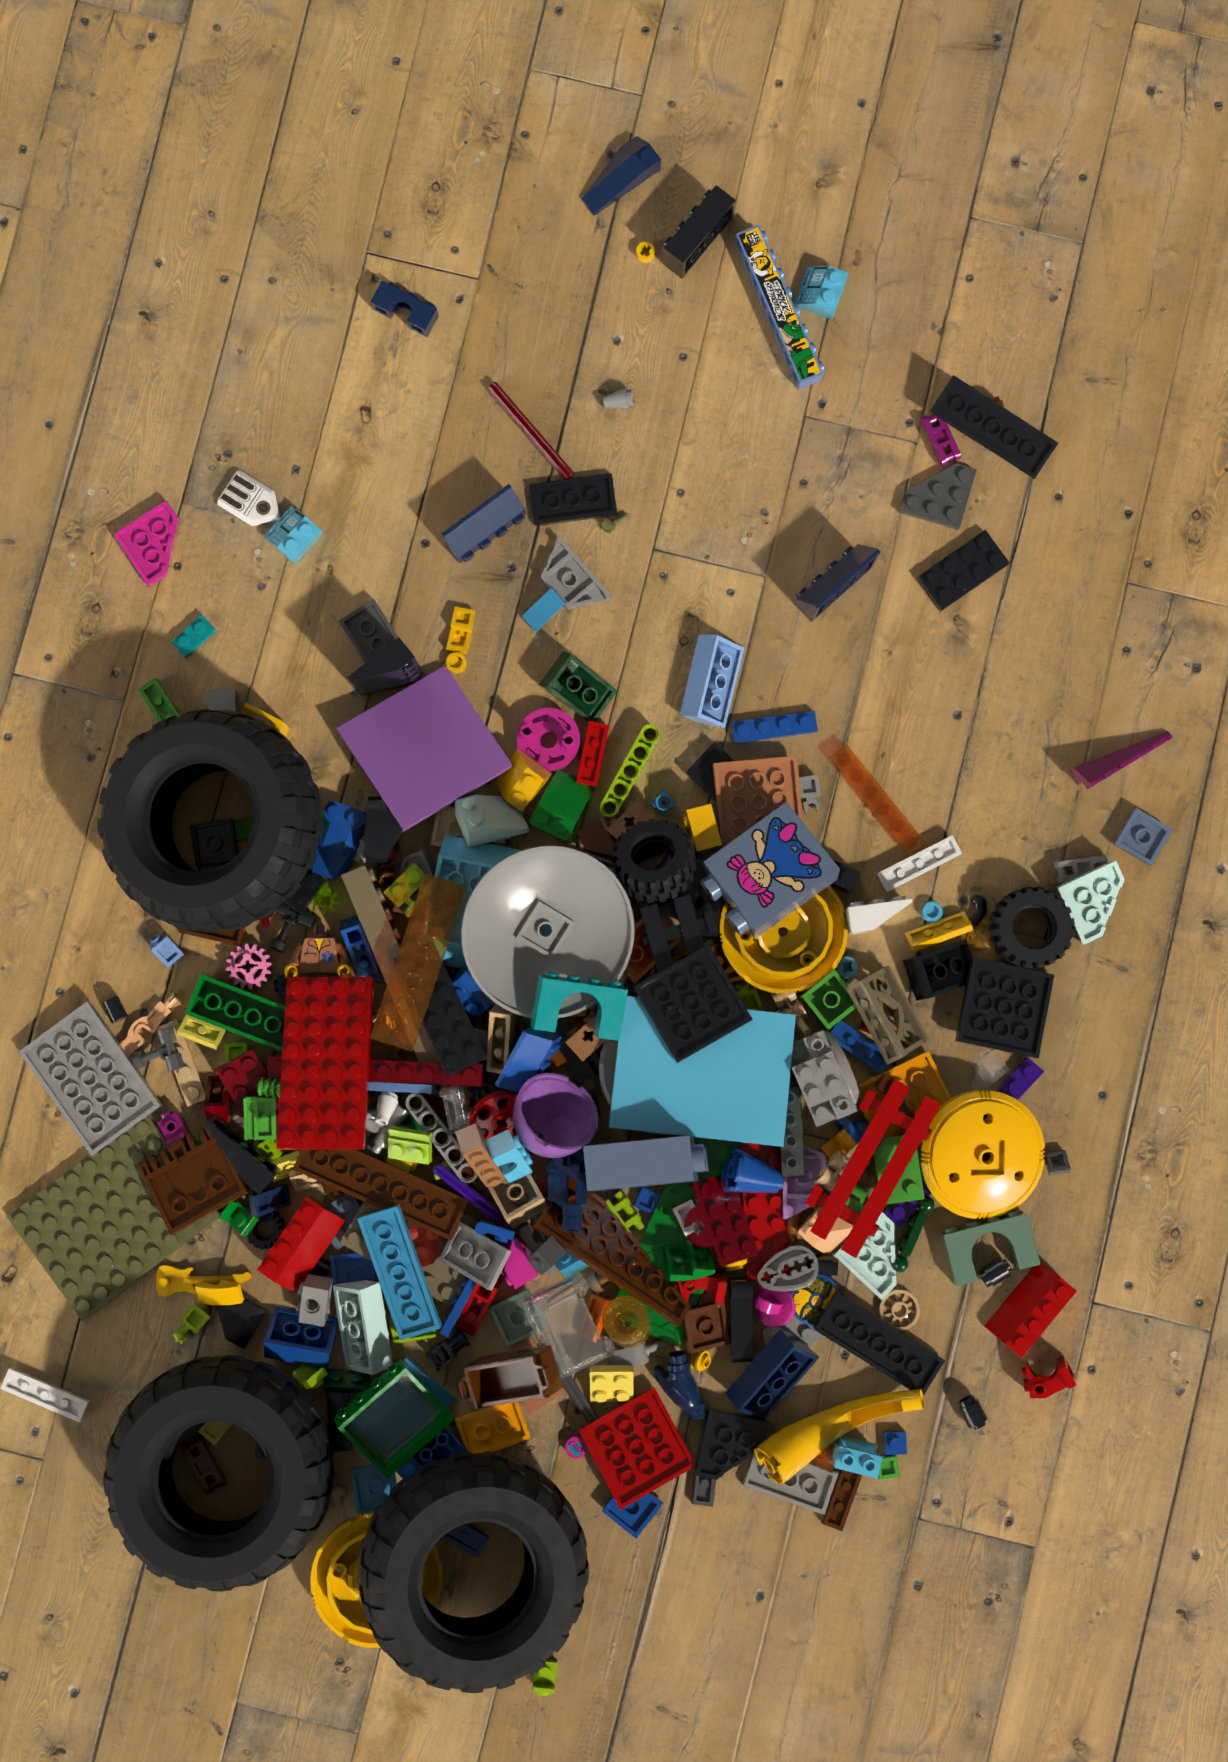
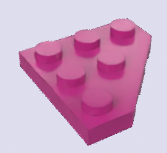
[114,500,179,587]

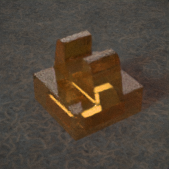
[811,1447,834,1473]

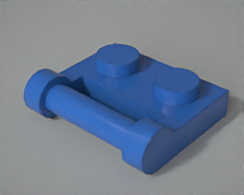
[475,1219,515,1243]

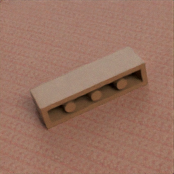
[455,1123,506,1187]

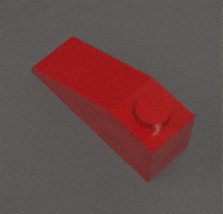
[455,1274,504,1336]

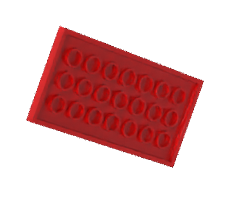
[276,976,374,1150]

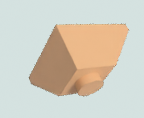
[798,1206,853,1256]

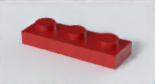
[575,721,609,787]

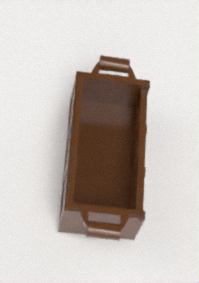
[456,1345,563,1410]

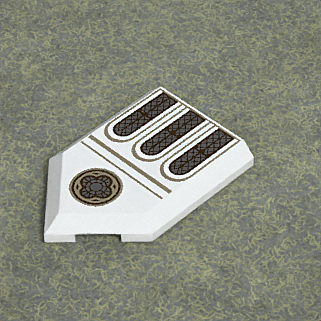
[217,470,281,526]

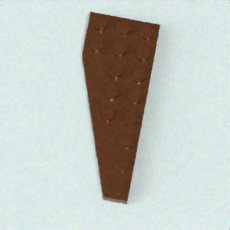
[533,1177,690,1327]

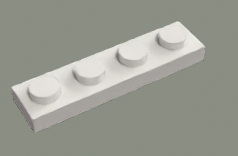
[877,835,962,893]
[0,1367,90,1422]

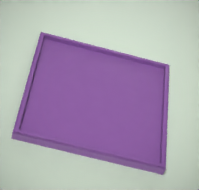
[336,666,512,832]

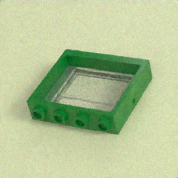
[334,1359,454,1479]

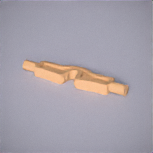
[120,993,179,1058]

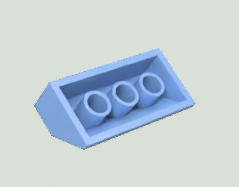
[679,634,744,728]

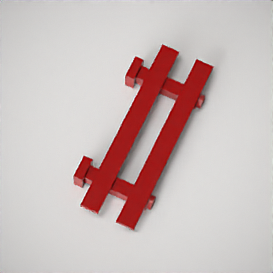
[805,1079,941,1258]

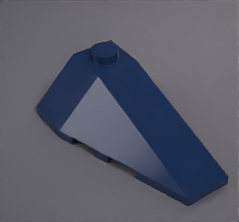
[582,136,661,216]

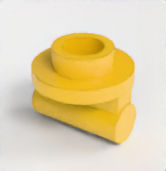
[689,1350,711,1371]

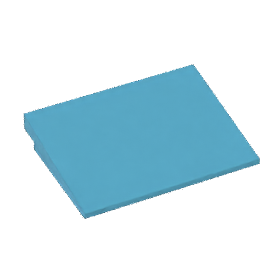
[609,996,796,1147]

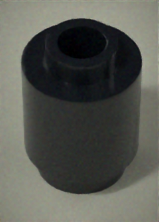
[806,1254,838,1277]
[978,1257,1012,1288]
[958,1395,988,1430]

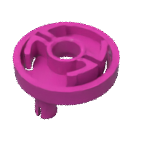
[517,708,580,772]

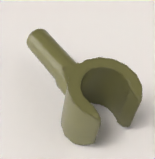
[601,513,629,533]

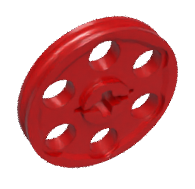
[468,1090,518,1139]

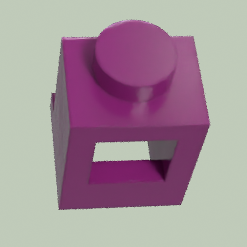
[157,1110,192,1145]

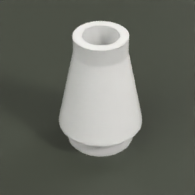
[375,1091,399,1125]

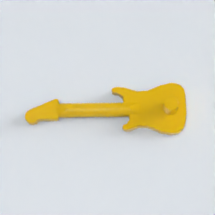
[156,1265,252,1296]

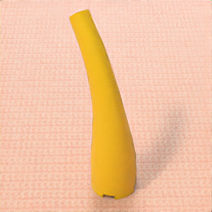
[754,1389,924,1485]

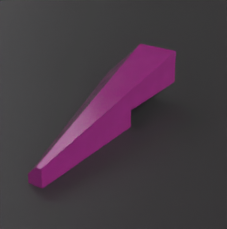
[1069,731,1173,789]

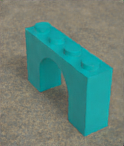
[530,971,628,1041]

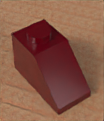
[204,1075,232,1124]

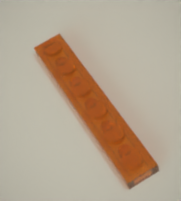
[829,744,926,856]

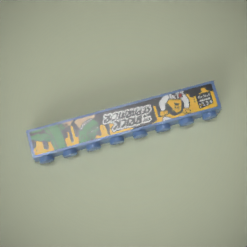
[735,225,825,390]

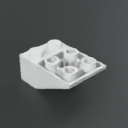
[844,896,912,935]

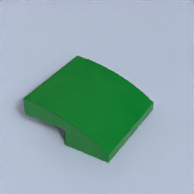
[663,1240,715,1281]

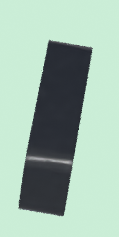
[729,1277,753,1363]

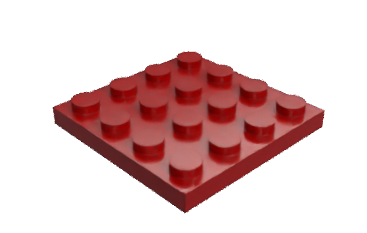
[578,1387,696,1510]

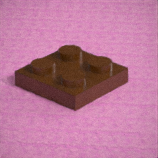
[682,1302,731,1354]

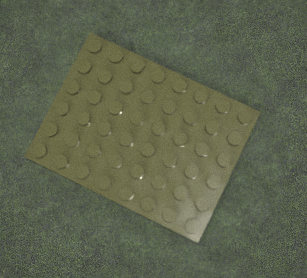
[7,1115,220,1321]

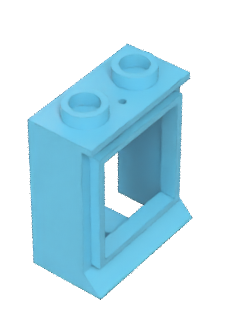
[829,1435,883,1479]

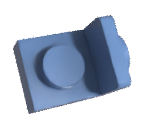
[149,931,184,968]

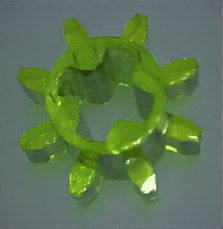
[313,888,341,914]

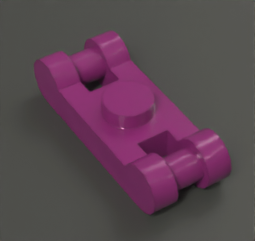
[920,414,961,467]

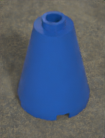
[721,1148,784,1193]

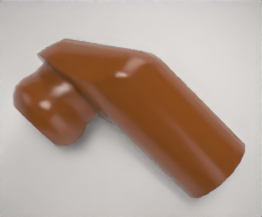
[787,1213,802,1244]

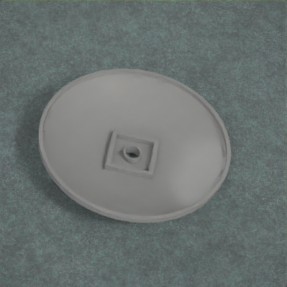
[461,845,634,1018]

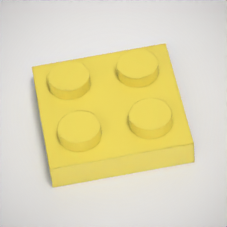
[590,1365,634,1402]

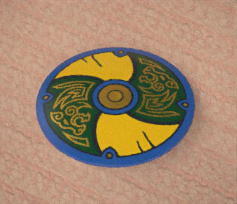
[792,1274,840,1326]

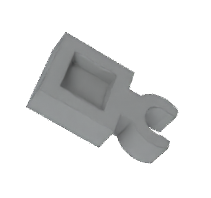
[799,775,821,813]

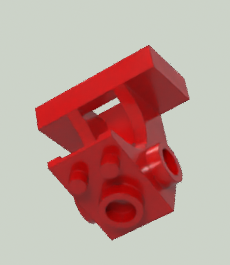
[673,1268,727,1304]
[1022,1355,1077,1399]

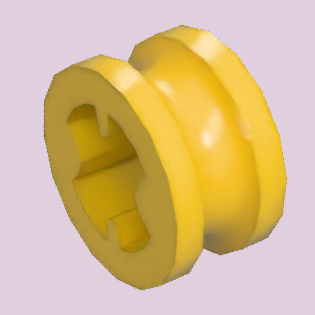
[636,241,655,263]

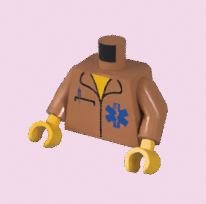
[284,925,352,978]

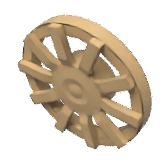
[879,1289,920,1331]

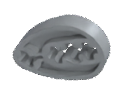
[757,1246,819,1292]

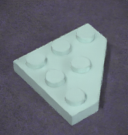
[1056,860,1125,945]
[834,1212,896,1300]

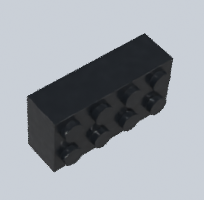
[662,185,736,279]

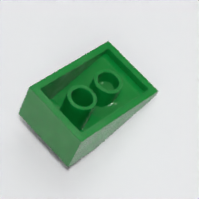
[529,770,595,844]

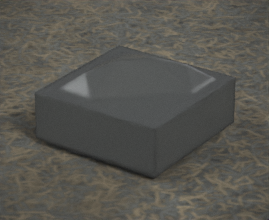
[1044,1150,1071,1176]

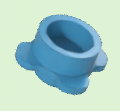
[651,791,676,816]

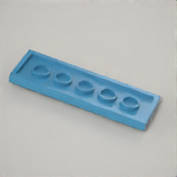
[357,1204,442,1340]

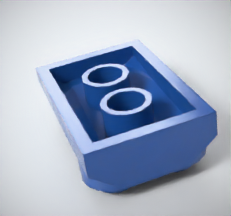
[311,800,366,880]

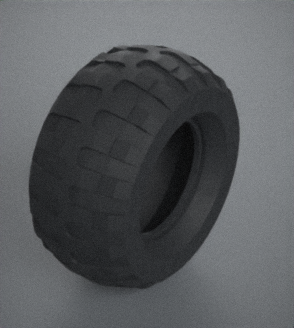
[97,709,323,932]
[103,1355,335,1592]
[358,1451,589,1693]

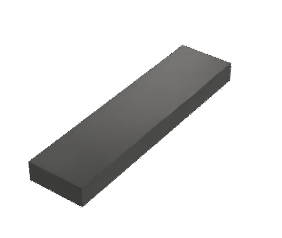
[691,1416,716,1507]

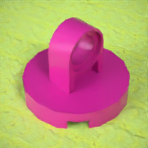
[754,1288,796,1327]

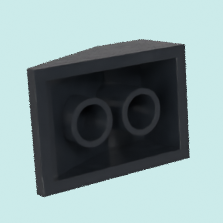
[903,939,972,1001]

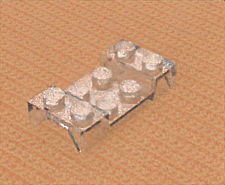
[439,1085,472,1135]

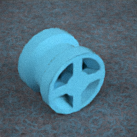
[835,957,858,978]

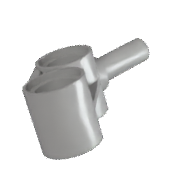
[605,1339,667,1368]

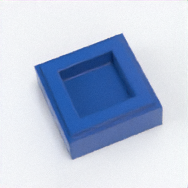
[633,1187,661,1215]

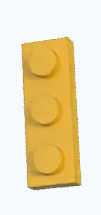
[905,911,973,952]

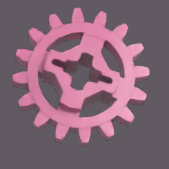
[226,944,273,990]

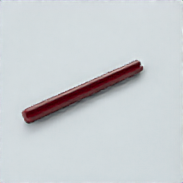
[488,382,574,479]

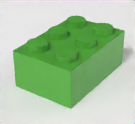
[872,1134,925,1204]

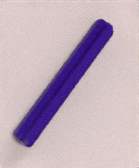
[433,1163,503,1222]

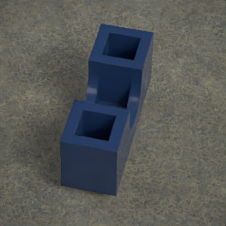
[370,281,439,337]

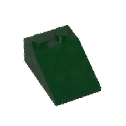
[539,651,617,722]

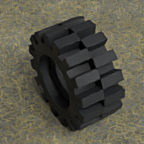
[245,1211,286,1250]

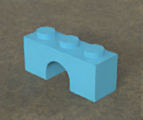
[485,1129,533,1183]

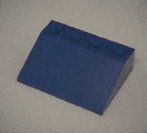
[795,544,880,622]

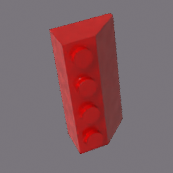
[257,1196,346,1293]
[984,1261,1077,1358]

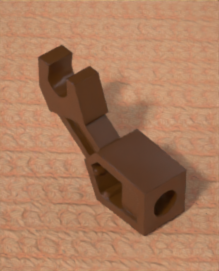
[874,1073,914,1118]

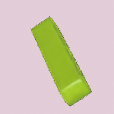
[600,724,660,819]

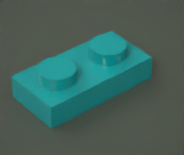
[171,615,217,659]

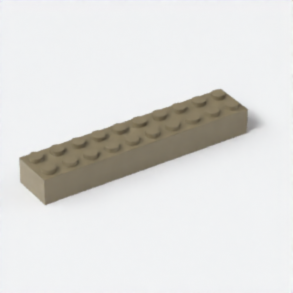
[341,865,440,1062]

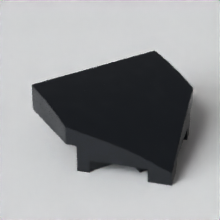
[216,1299,266,1349]

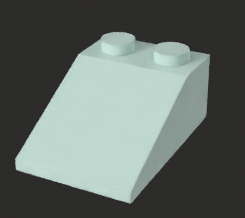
[455,795,529,848]

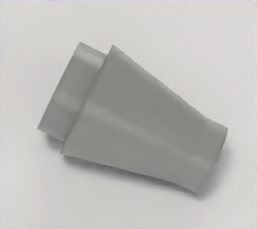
[603,388,634,409]

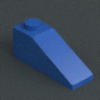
[340,915,382,981]

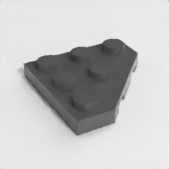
[898,464,977,530]

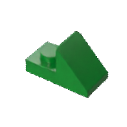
[218,1199,259,1237]

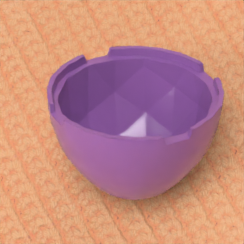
[513,1073,599,1158]

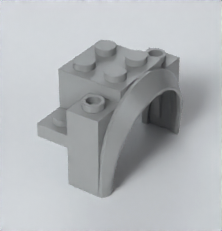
[791,1029,860,1127]

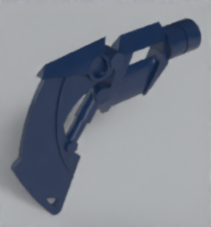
[512,1128,588,1232]

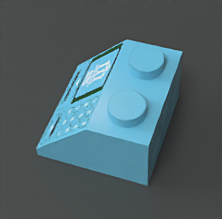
[794,266,849,320]
[263,506,323,565]

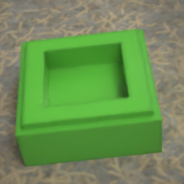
[878,1455,900,1480]

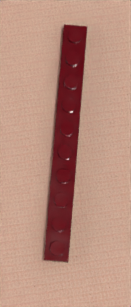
[267,1055,483,1086]

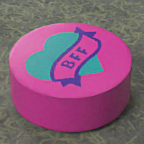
[565,1435,587,1459]

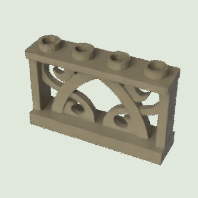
[846,965,929,1065]

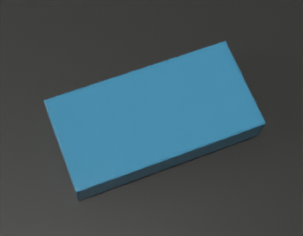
[522,588,567,632]

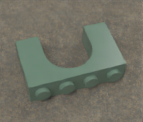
[940,1209,1040,1286]

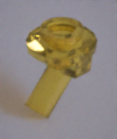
[968,920,989,948]

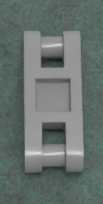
[1054,855,1109,884]
[520,1224,558,1275]

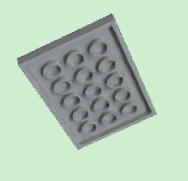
[19,1001,162,1156]

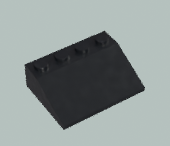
[348,637,423,696]

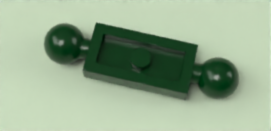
[891,1196,935,1273]

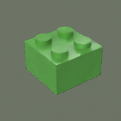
[799,970,856,1030]

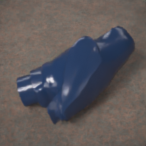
[653,1350,708,1421]

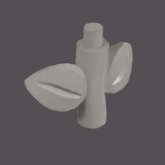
[366,1104,410,1154]

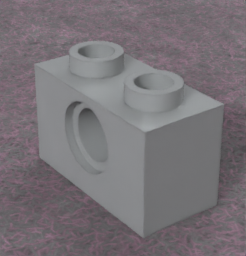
[296,1274,333,1327]

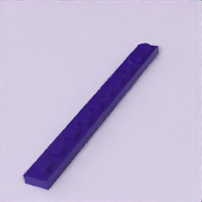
[883,1057,1044,1228]

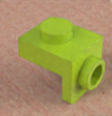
[292,1365,328,1391]

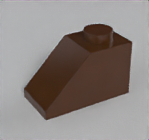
[576,819,614,858]

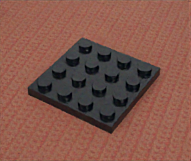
[633,944,753,1063]
[955,957,1054,1058]

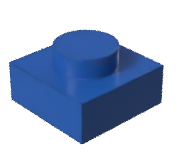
[883,1431,907,1455]

